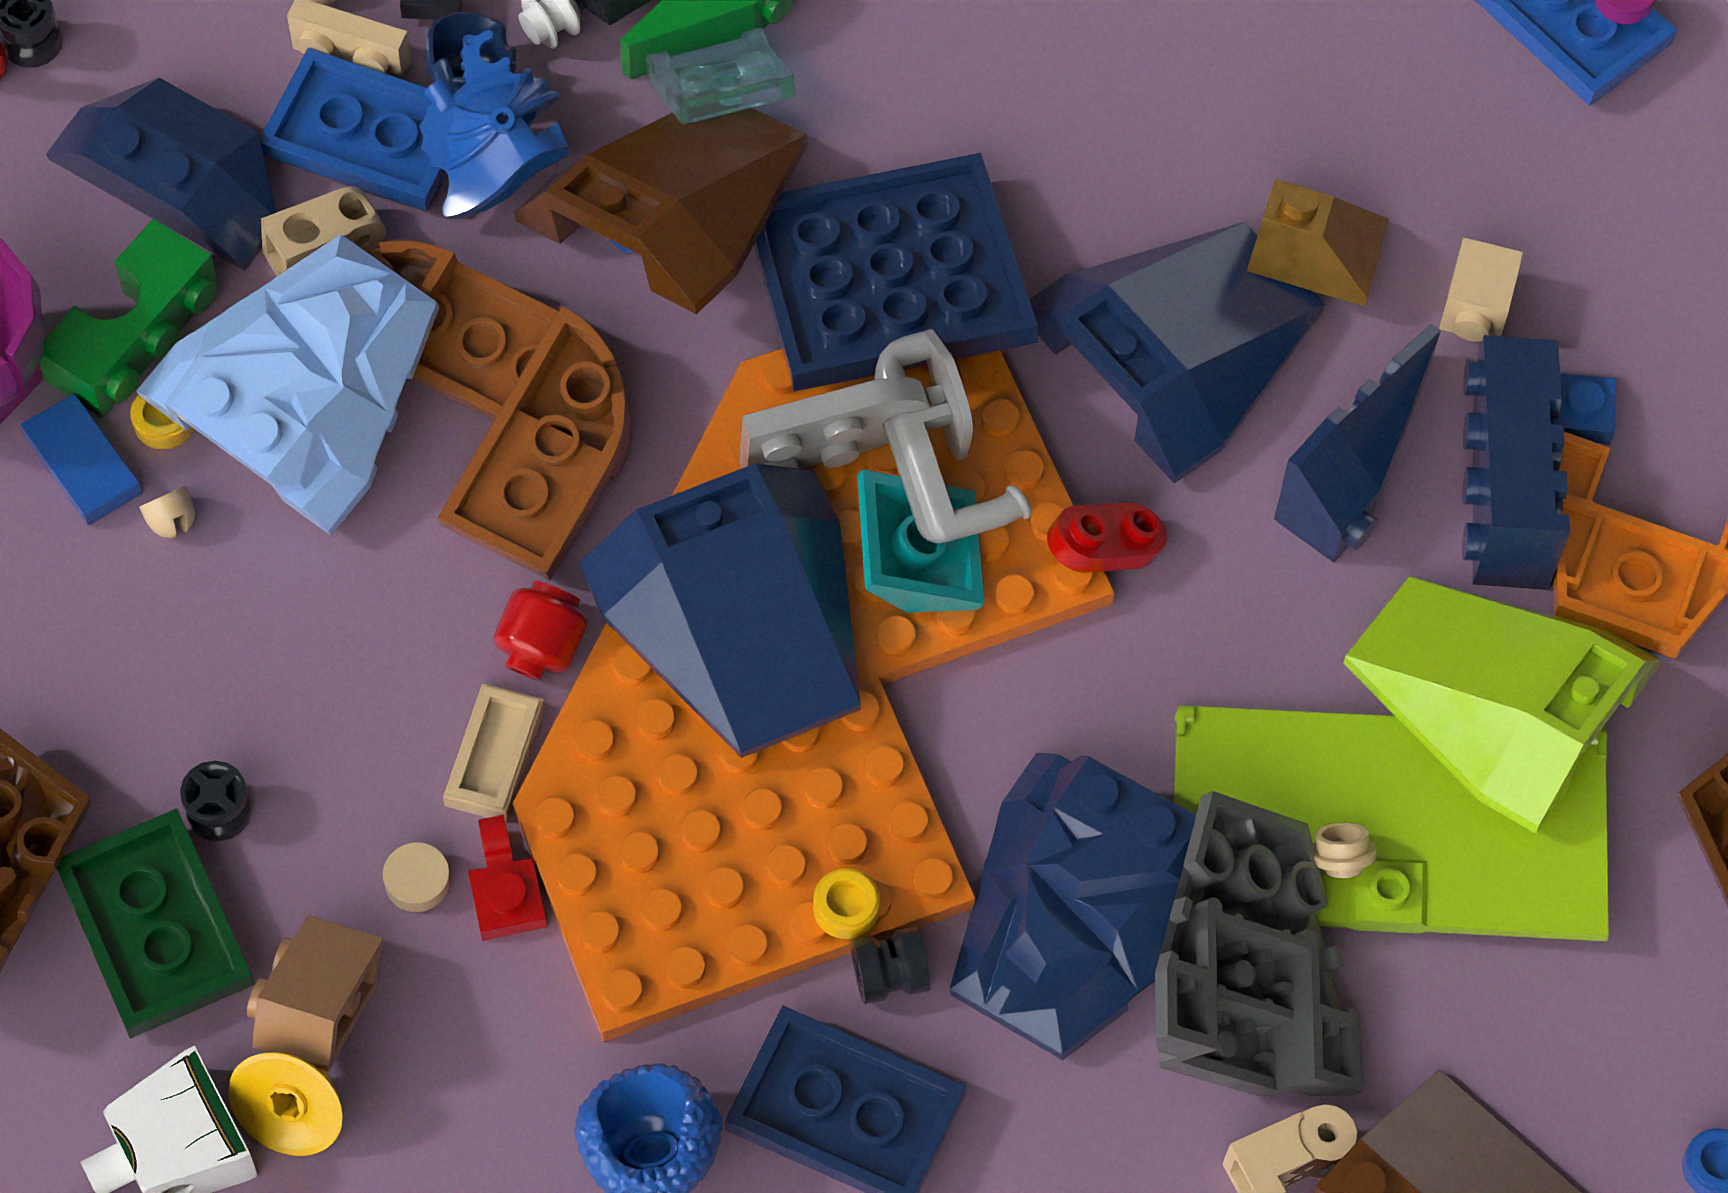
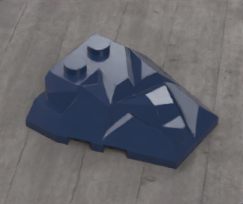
[950,753,1196,1060]

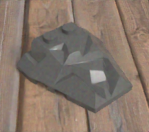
[1155,791,1362,1096]

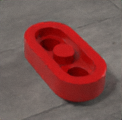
[1047,502,1167,573]

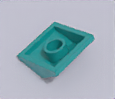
[857,469,985,613]

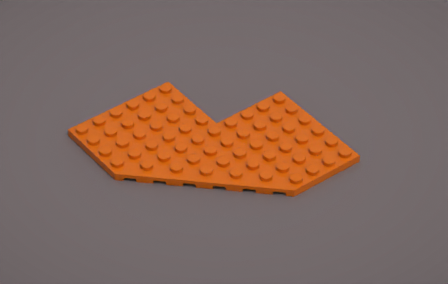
[513,348,1114,1043]

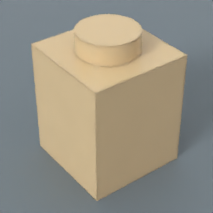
[1439,237,1523,342]

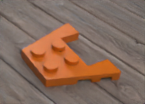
[1553,432,1728,659]

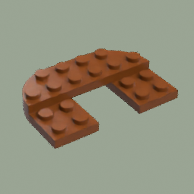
[365,240,631,581]

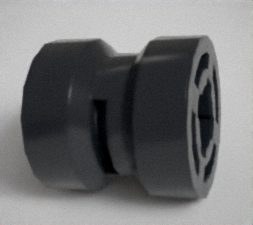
[0,0,62,68]
[850,926,930,1004]

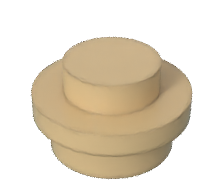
[1313,823,1377,878]

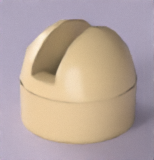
[139,486,195,539]

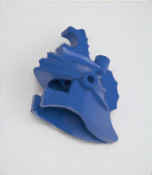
[419,30,569,219]

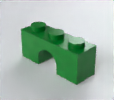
[39,218,219,418]

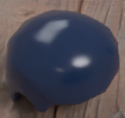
[425,12,517,93]

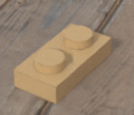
[287,0,412,80]

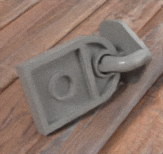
[739,329,1032,543]

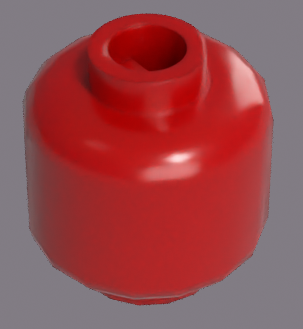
[493,581,587,681]

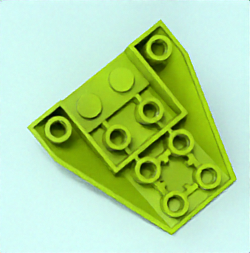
[1343,576,1661,834]

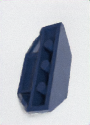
[46,77,277,271]

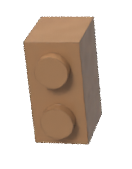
[247,915,383,1072]

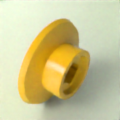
[228,1052,342,1156]

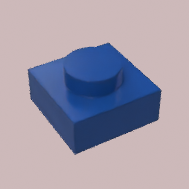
[1550,374,1615,444]

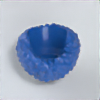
[574,1063,723,1193]

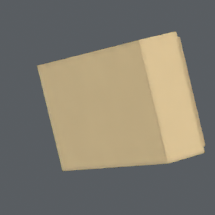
[443,683,545,822]

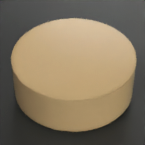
[383,842,451,912]

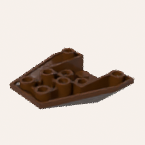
[514,91,808,315]

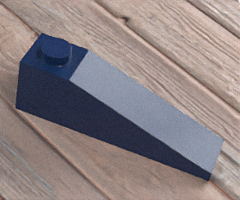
[1274,324,1441,563]

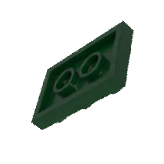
[57,808,255,1039]

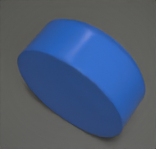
[1682,1128,1728,1193]

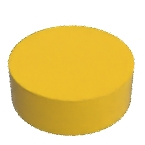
[130,395,194,450]
[813,868,880,939]

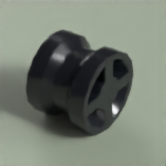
[180,760,252,841]

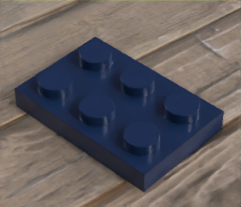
[725,1005,967,1193]

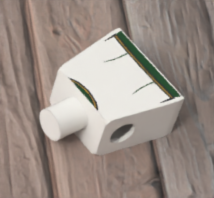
[80,1045,258,1193]

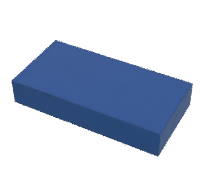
[20,393,142,525]

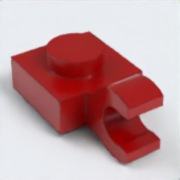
[468,814,547,941]

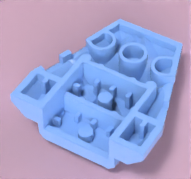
[136,234,440,536]

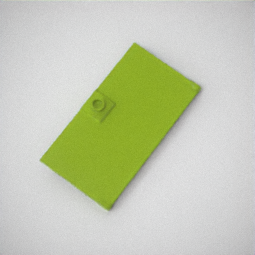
[1173,705,1609,941]

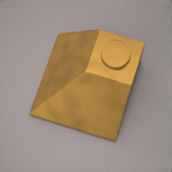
[1247,179,1389,307]

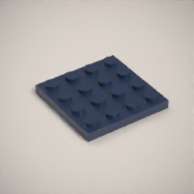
[754,153,1038,392]

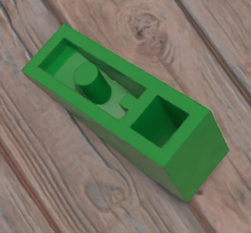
[620,0,794,79]

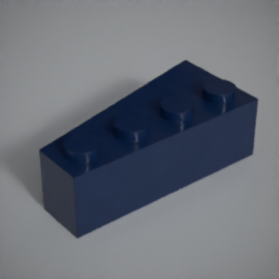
[1462,335,1570,590]

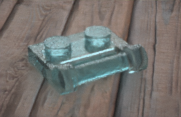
[646,27,796,125]

